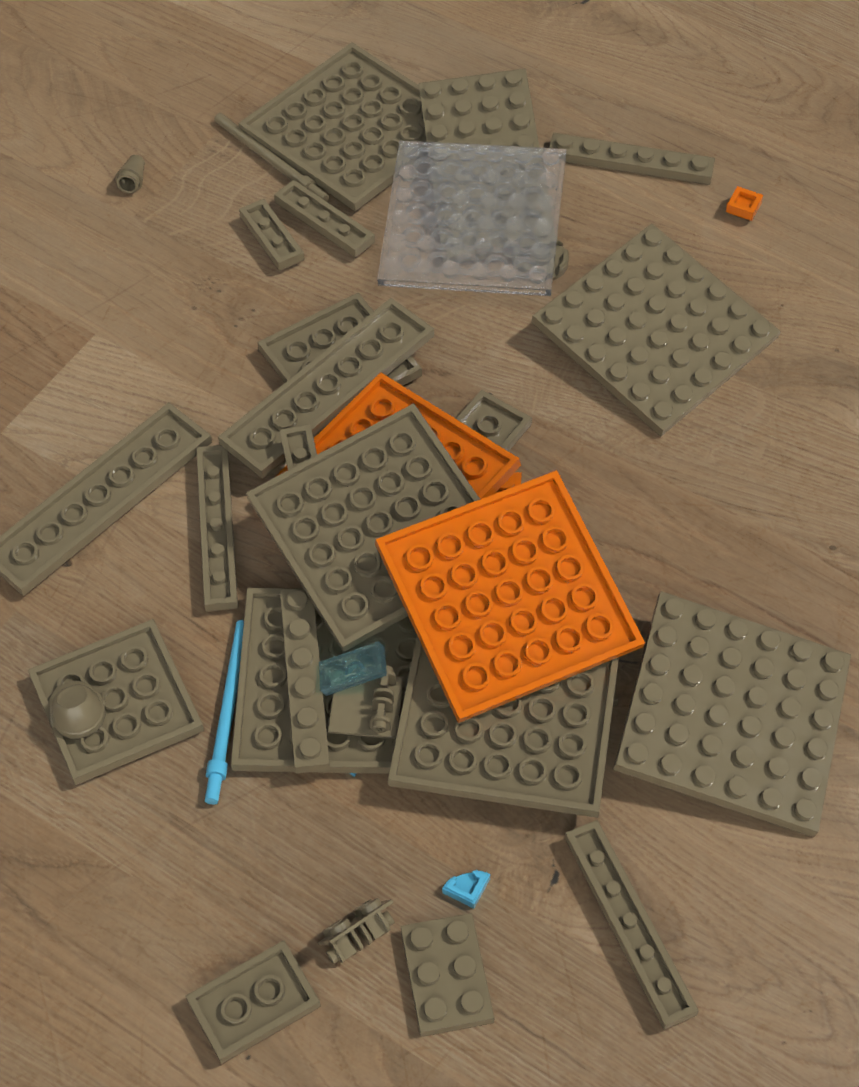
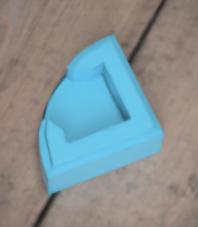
[442,870,491,909]

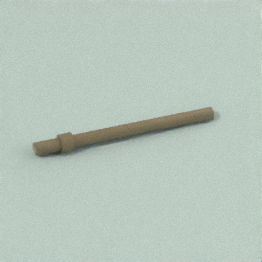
[214,113,329,202]

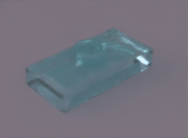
[319,641,387,696]

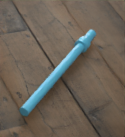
[204,620,244,805]

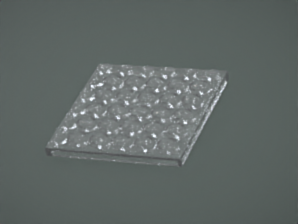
[377,140,567,296]

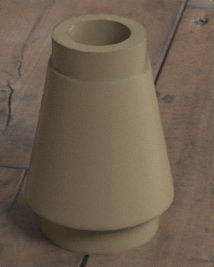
[115,155,145,193]

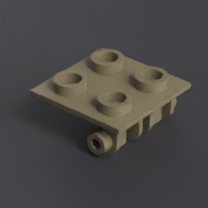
[328,665,404,739]
[317,898,395,964]

